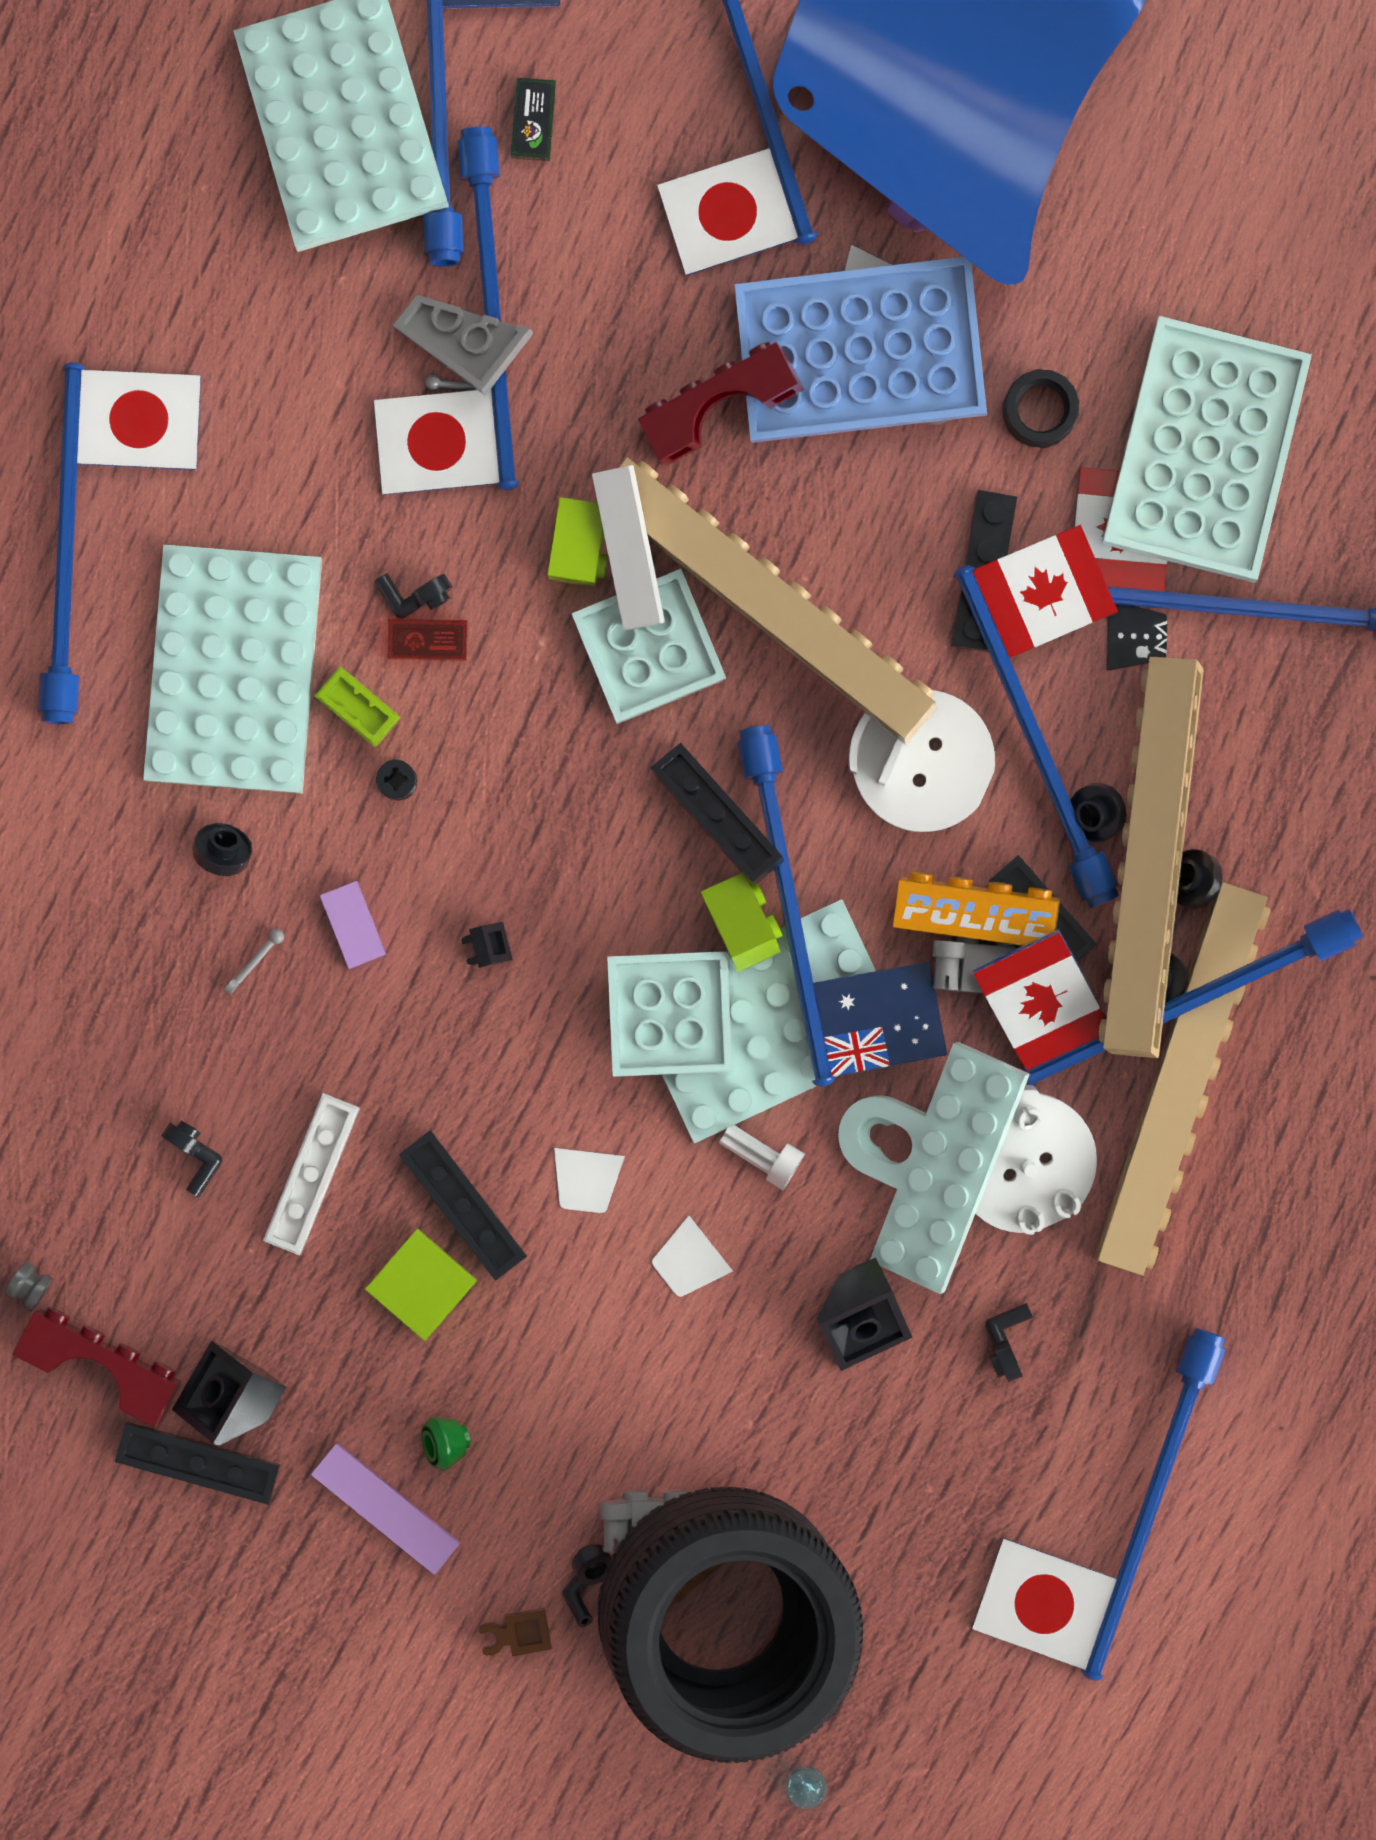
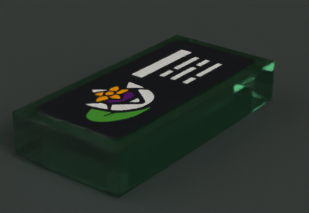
[511,77,556,161]

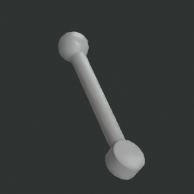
[425,375,477,391]
[224,929,284,995]

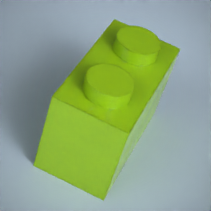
[548,497,608,587]
[701,873,783,972]

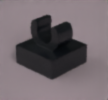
[461,922,513,968]

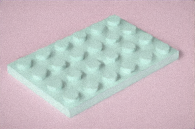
[233,0,449,252]
[1102,316,1312,583]
[143,544,322,794]
[662,899,876,1144]

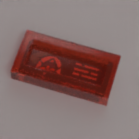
[387,619,468,661]

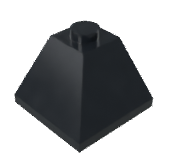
[817,1257,913,1371]
[172,1341,287,1446]

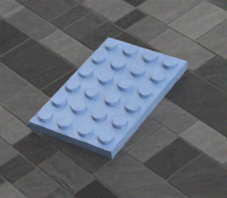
[734,257,987,443]

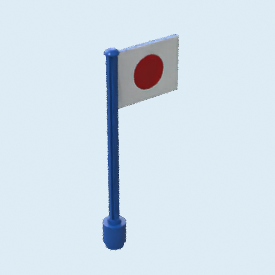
[657,0,817,276]
[374,126,519,495]
[38,362,201,724]
[972,1327,1226,1681]

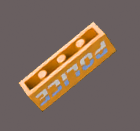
[893,871,1060,945]

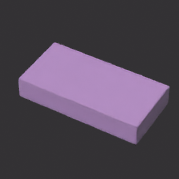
[320,881,387,969]

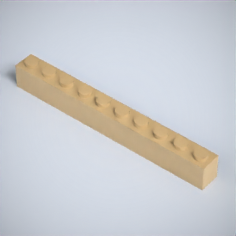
[619,457,937,745]
[1099,657,1204,1058]
[1093,882,1271,1276]

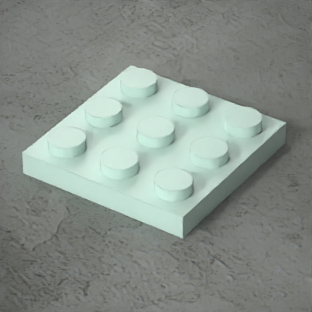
[571,569,726,724]
[607,951,732,1077]

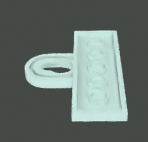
[838,1042,1030,1294]

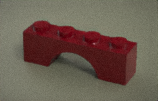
[638,342,805,466]
[12,1307,182,1428]

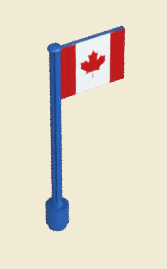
[1074,467,1376,640]
[953,524,1119,908]
[973,908,1364,1087]

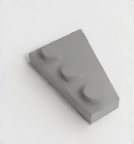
[393,295,534,395]

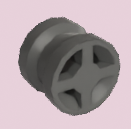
[4,1261,54,1312]

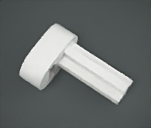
[719,1125,805,1191]

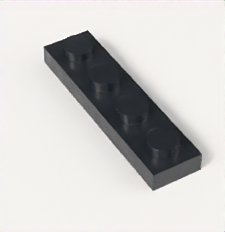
[951,490,1017,653]
[650,743,784,886]
[399,1130,528,1281]
[115,1422,281,1505]

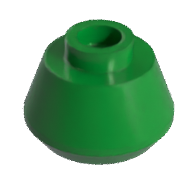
[421,1417,471,1471]

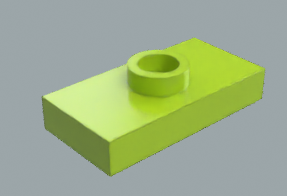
[315,666,401,748]

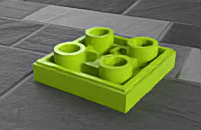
[365,1228,478,1341]

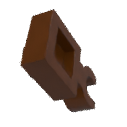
[479,1608,552,1656]

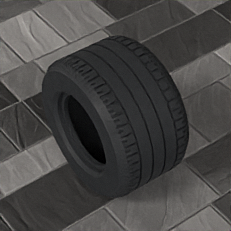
[597,1487,864,1763]

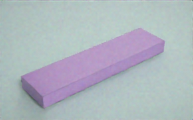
[311,1442,461,1575]

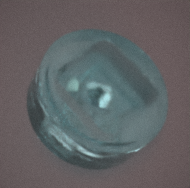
[787,1766,827,1809]

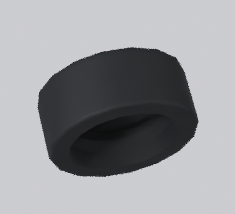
[1003,369,1080,448]

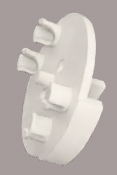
[848,690,995,832]
[975,1085,1097,1235]

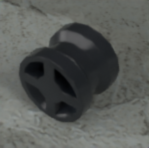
[376,759,418,801]

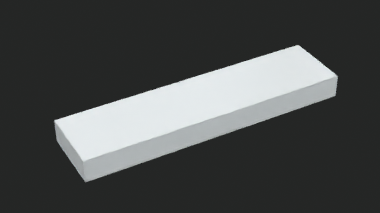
[592,465,665,630]
[263,1093,360,1256]

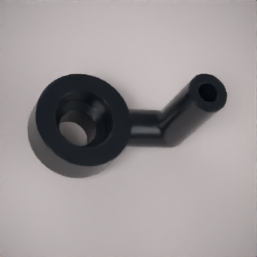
[374,573,453,619]
[161,1120,222,1198]
[985,1303,1033,1383]
[562,1545,611,1627]

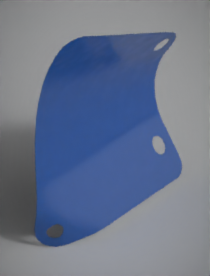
[773,0,1145,285]

